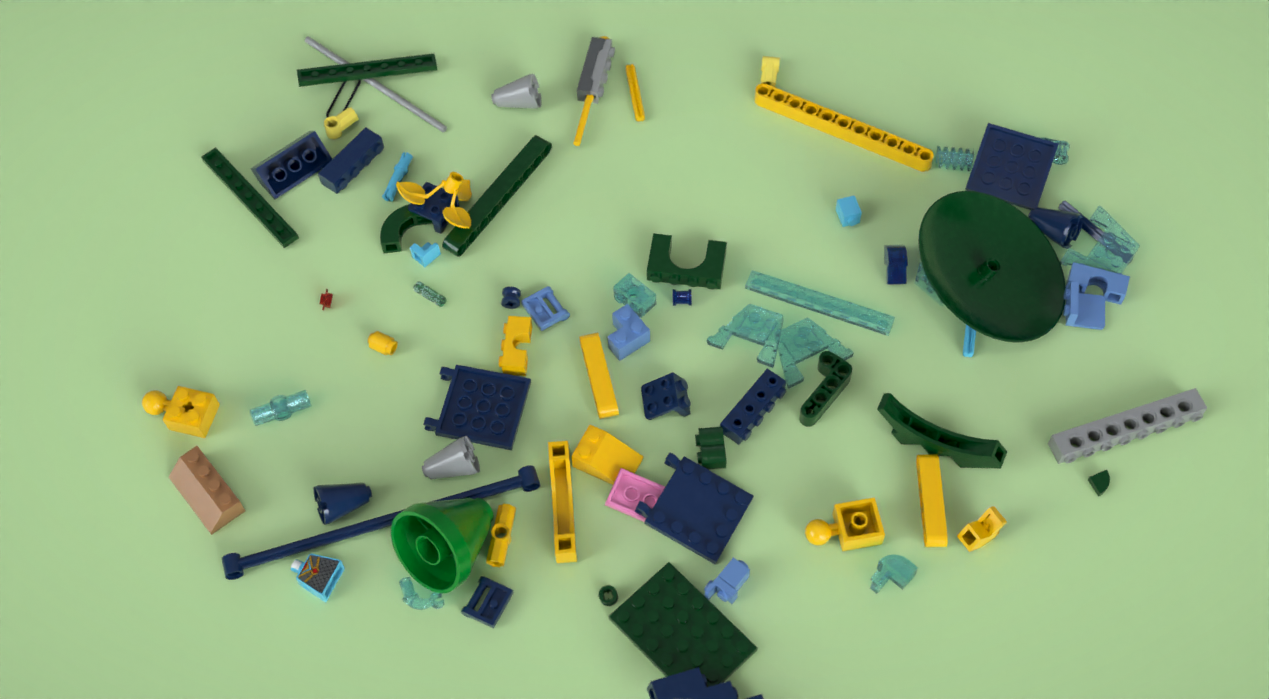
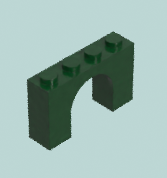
[647,233,727,289]

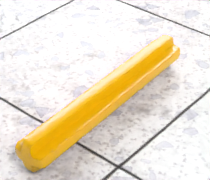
[626,64,645,122]

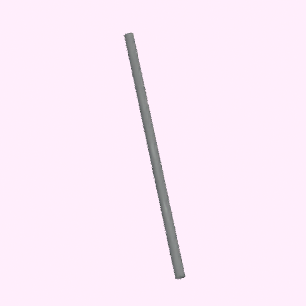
[305,36,447,132]

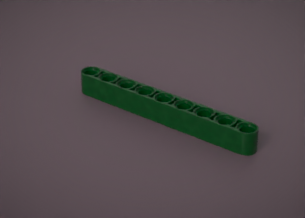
[442,135,552,257]

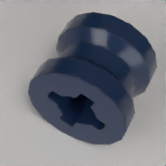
[501,287,521,309]

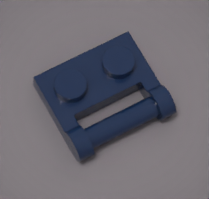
[461,576,514,628]

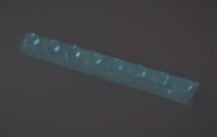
[745,270,895,336]

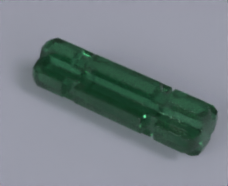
[413,281,446,307]

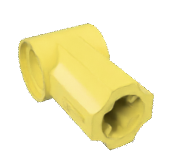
[761,56,780,87]
[324,107,359,139]

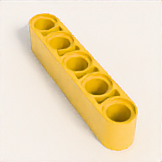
[579,332,619,419]
[916,454,948,547]

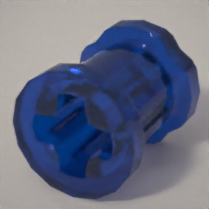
[673,289,692,306]

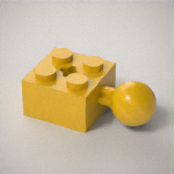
[142,386,220,438]
[805,497,885,551]

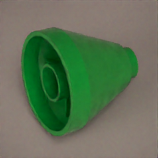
[391,498,494,593]

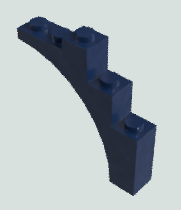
[646,667,764,699]

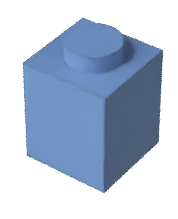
[718,558,750,591]

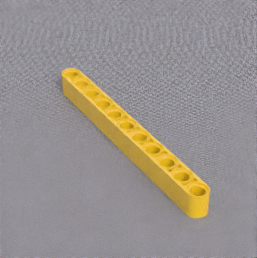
[755,83,934,172]

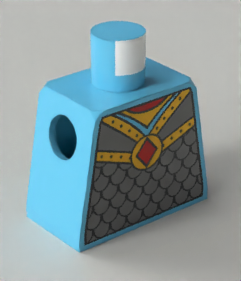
[291,554,345,602]

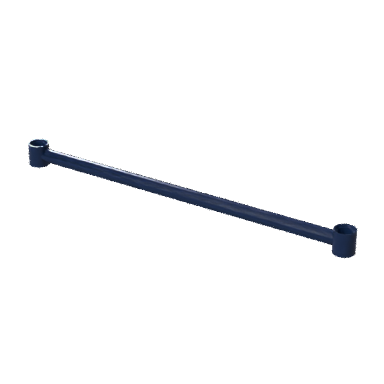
[222,465,540,580]

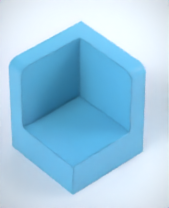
[410,242,441,268]

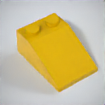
[571,425,643,485]

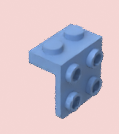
[1063,281,1105,330]

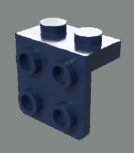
[641,372,691,420]

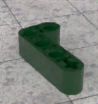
[799,351,852,427]

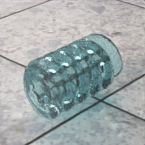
[935,146,974,172]

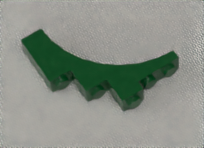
[877,393,1007,469]

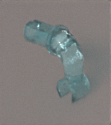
[399,577,444,610]

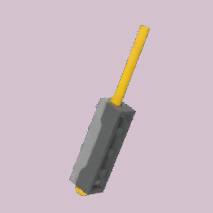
[573,36,615,146]

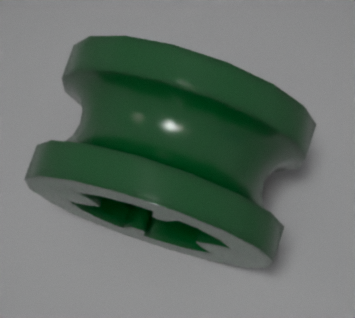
[599,585,618,606]

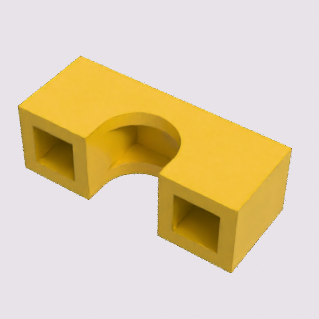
[499,316,533,376]

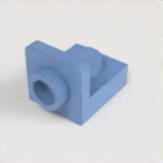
[704,576,738,604]

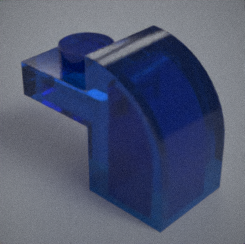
[884,244,908,284]

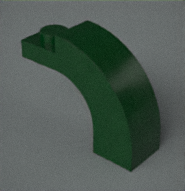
[380,204,433,253]

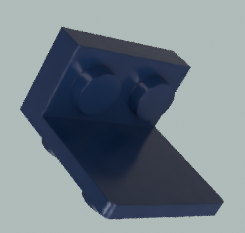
[408,182,460,234]

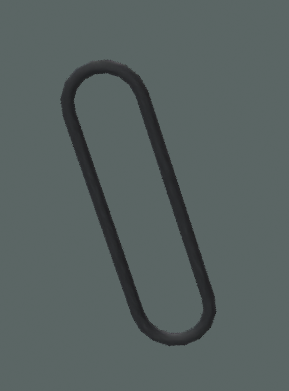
[326,80,361,117]

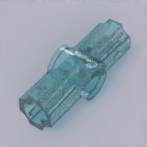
[250,390,312,426]

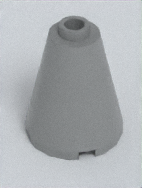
[492,74,541,109]
[422,436,480,480]

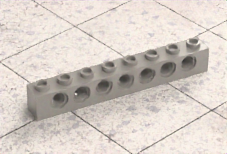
[1048,388,1207,464]

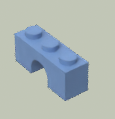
[1066,262,1130,305]

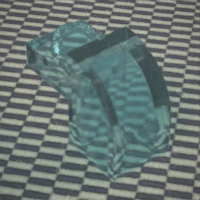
[870,555,918,594]

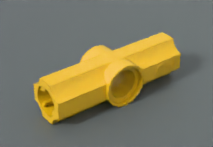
[486,504,516,567]

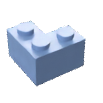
[608,304,650,361]

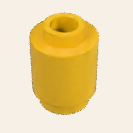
[368,331,398,355]

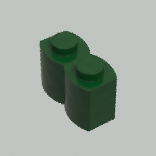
[695,427,726,469]

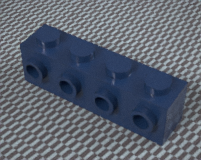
[720,368,786,445]

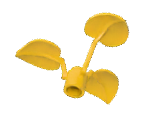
[396,172,472,228]

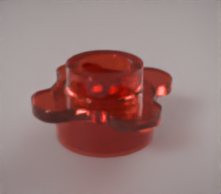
[319,289,333,311]

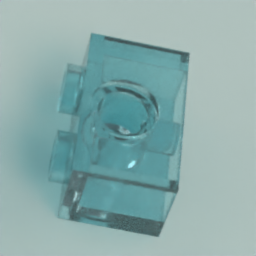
[613,273,656,318]

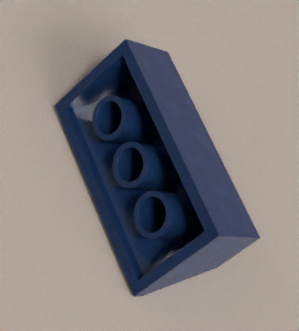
[251,131,332,199]

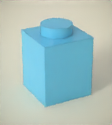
[836,195,862,227]

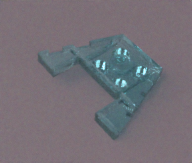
[1060,205,1140,274]
[707,304,784,368]
[775,317,854,389]

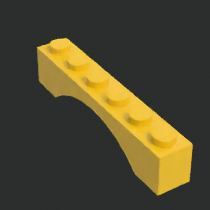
[548,441,577,563]

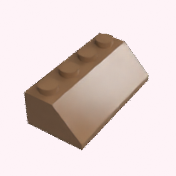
[169,446,245,535]

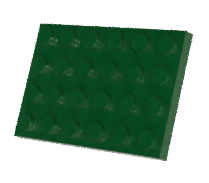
[609,562,757,687]

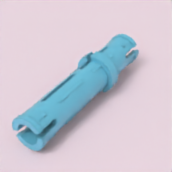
[382,152,413,202]

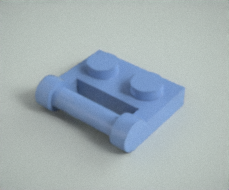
[521,286,570,331]

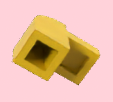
[957,506,1007,552]

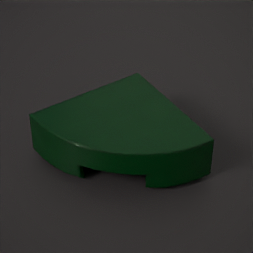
[1088,470,1110,497]

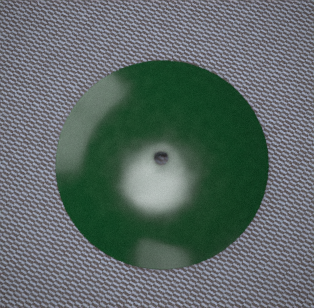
[918,191,1066,343]

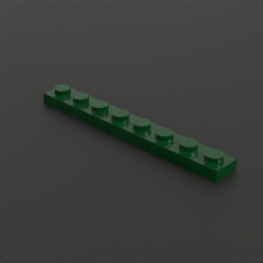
[297,53,437,87]
[201,147,299,248]

